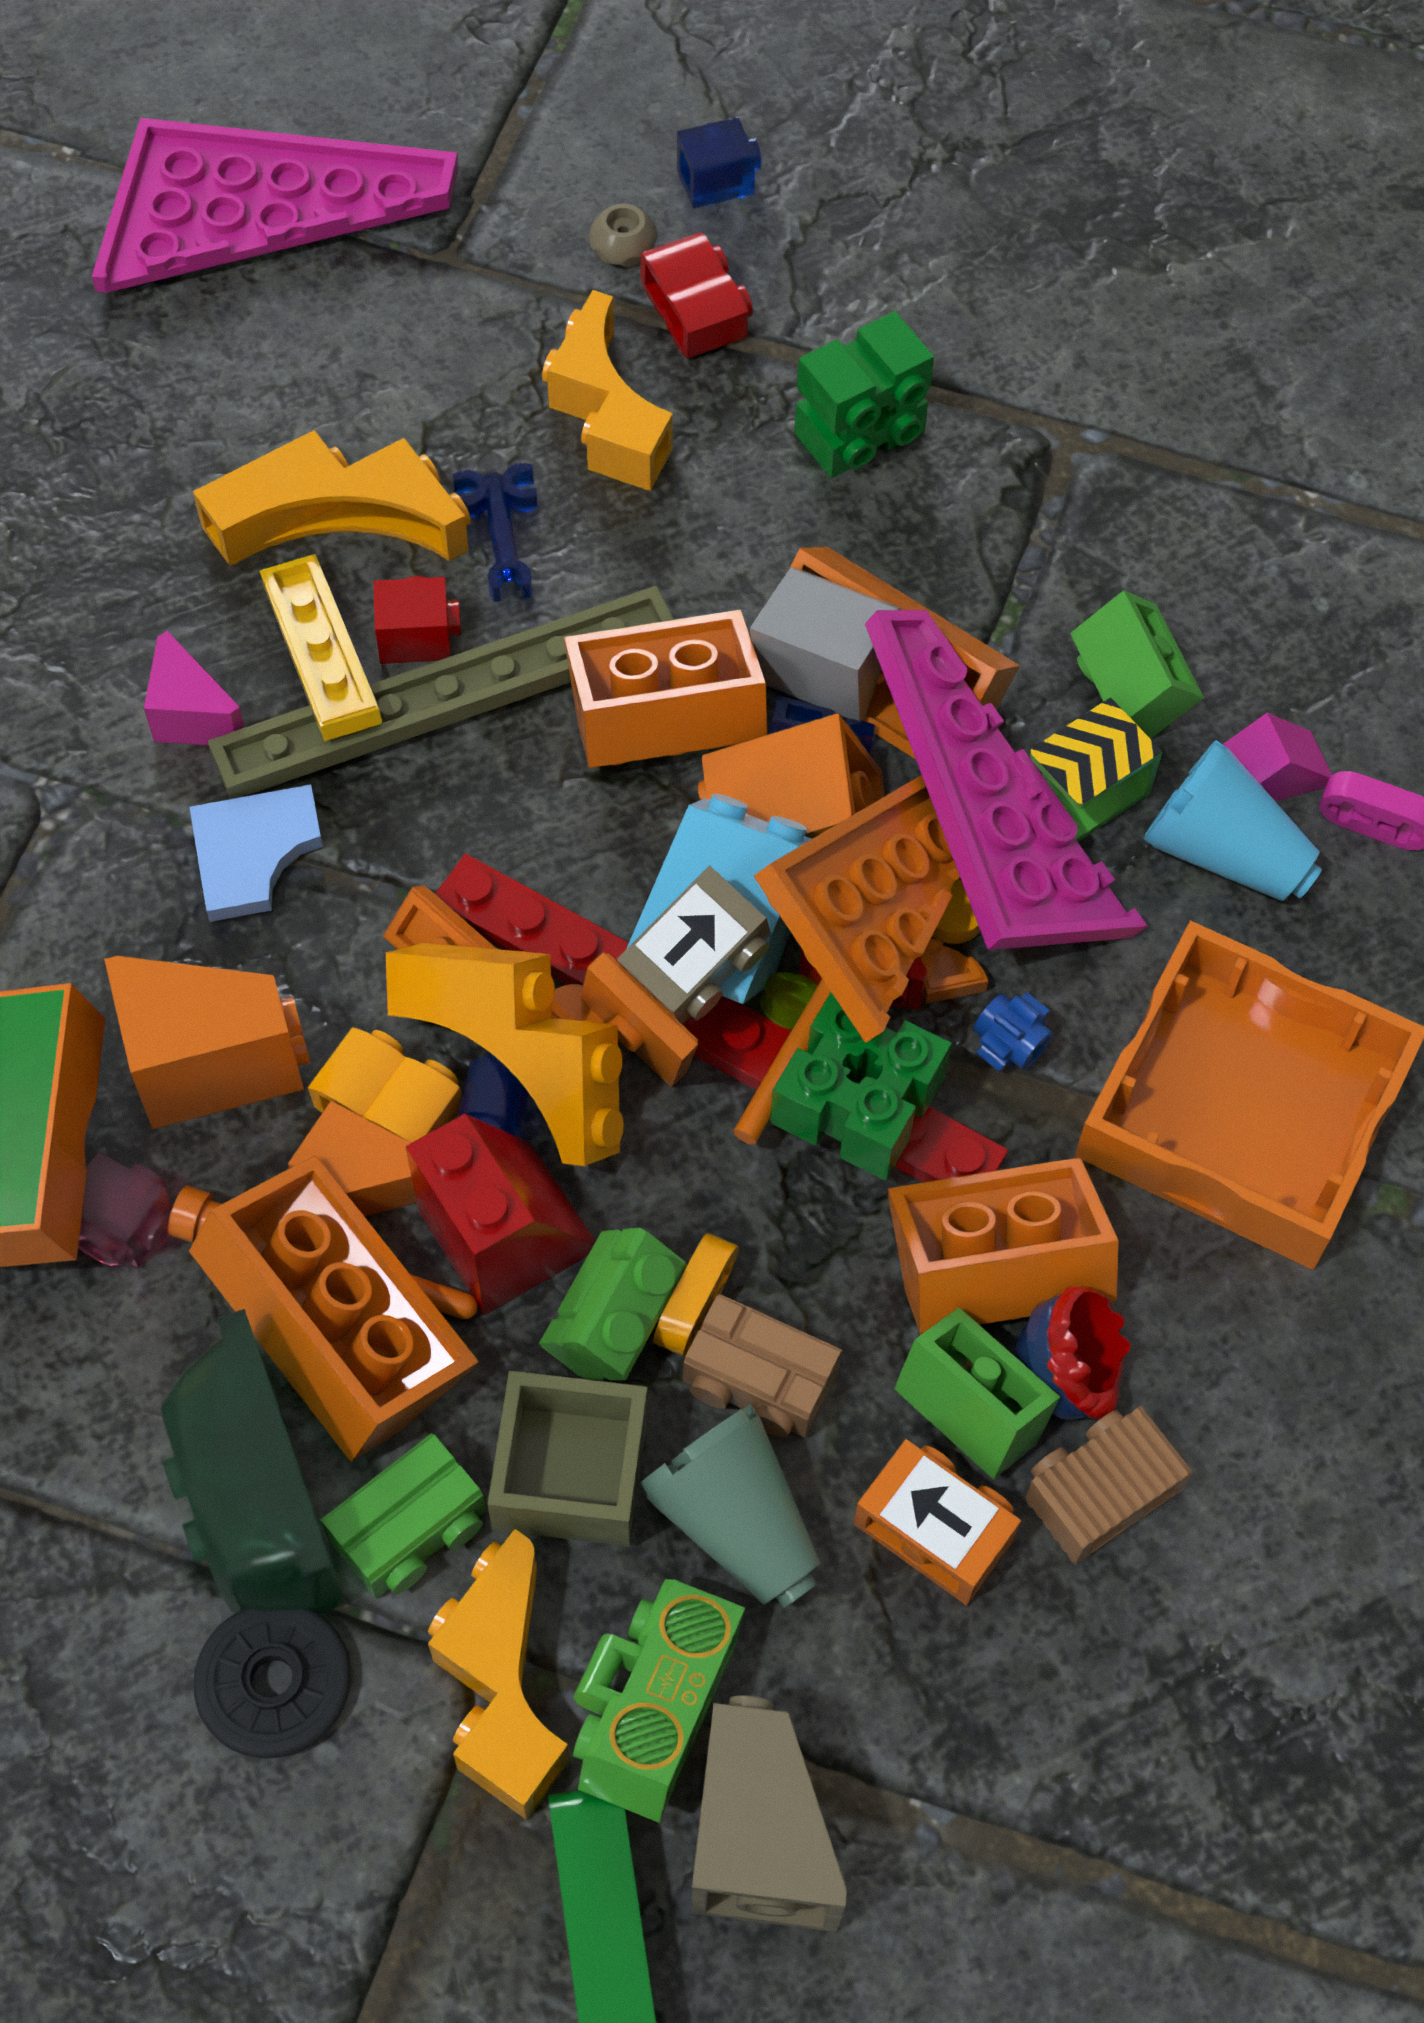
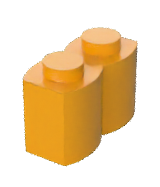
[308,1027,464,1143]

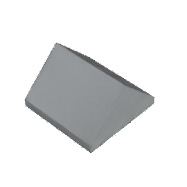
[750,567,901,723]

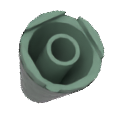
[637,1404,821,1608]

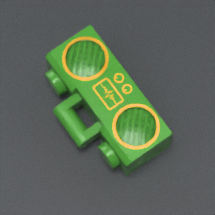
[573,1579,745,1823]

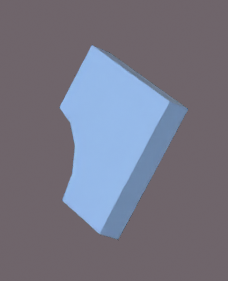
[189,785,323,922]

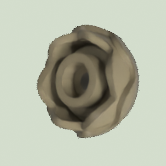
[589,203,657,267]

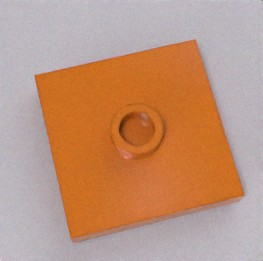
[581,952,698,1088]

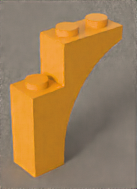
[193,430,471,566]
[385,943,624,1166]

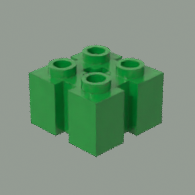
[794,311,934,479]
[770,992,952,1181]

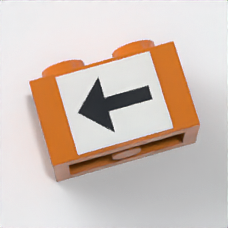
[853,1439,1021,1606]

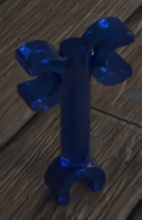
[452,463,538,602]

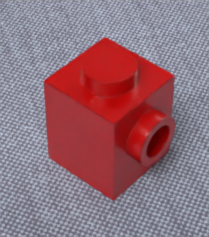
[374,576,461,664]

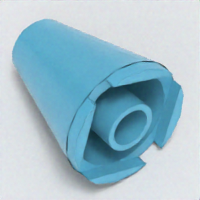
[1143,740,1322,901]

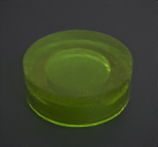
[760,972,818,1030]

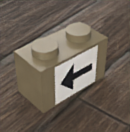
[617,865,771,1025]

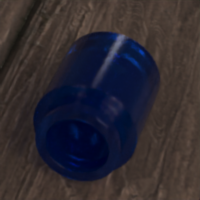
[457,1052,529,1137]

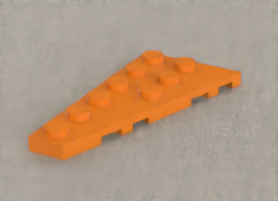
[753,775,960,1043]

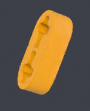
[653,1232,739,1357]

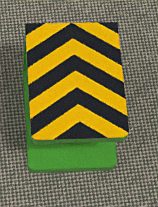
[1030,697,1163,842]

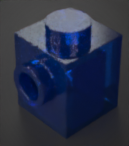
[677,117,762,209]

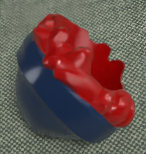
[1014,1286,1131,1420]

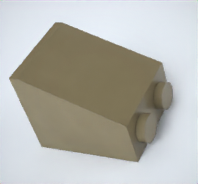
[691,1696,847,1932]

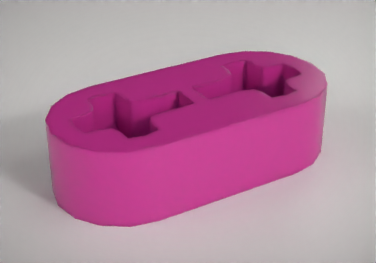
[1319,771,1424,850]

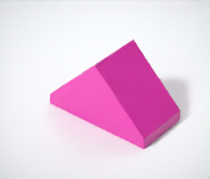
[144,631,245,745]
[1222,713,1332,801]

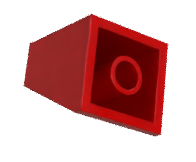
[405,1114,595,1316]

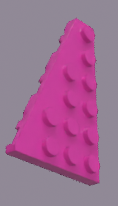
[92,118,459,293]

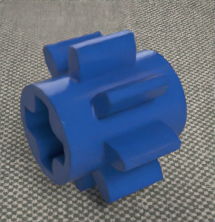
[973,992,1054,1072]

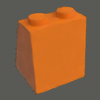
[698,713,885,839]
[104,956,310,1129]

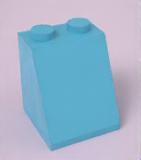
[627,794,812,1004]

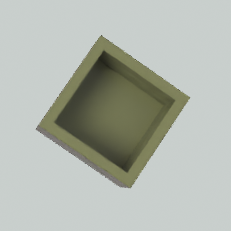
[487,1371,648,1547]

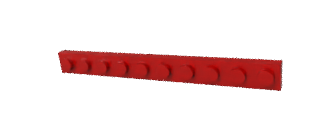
[435,853,1008,1183]

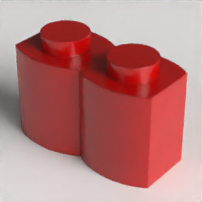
[640,232,753,359]

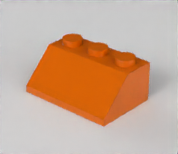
[564,610,767,768]
[888,1157,1119,1335]

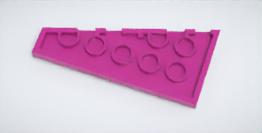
[865,610,1147,950]

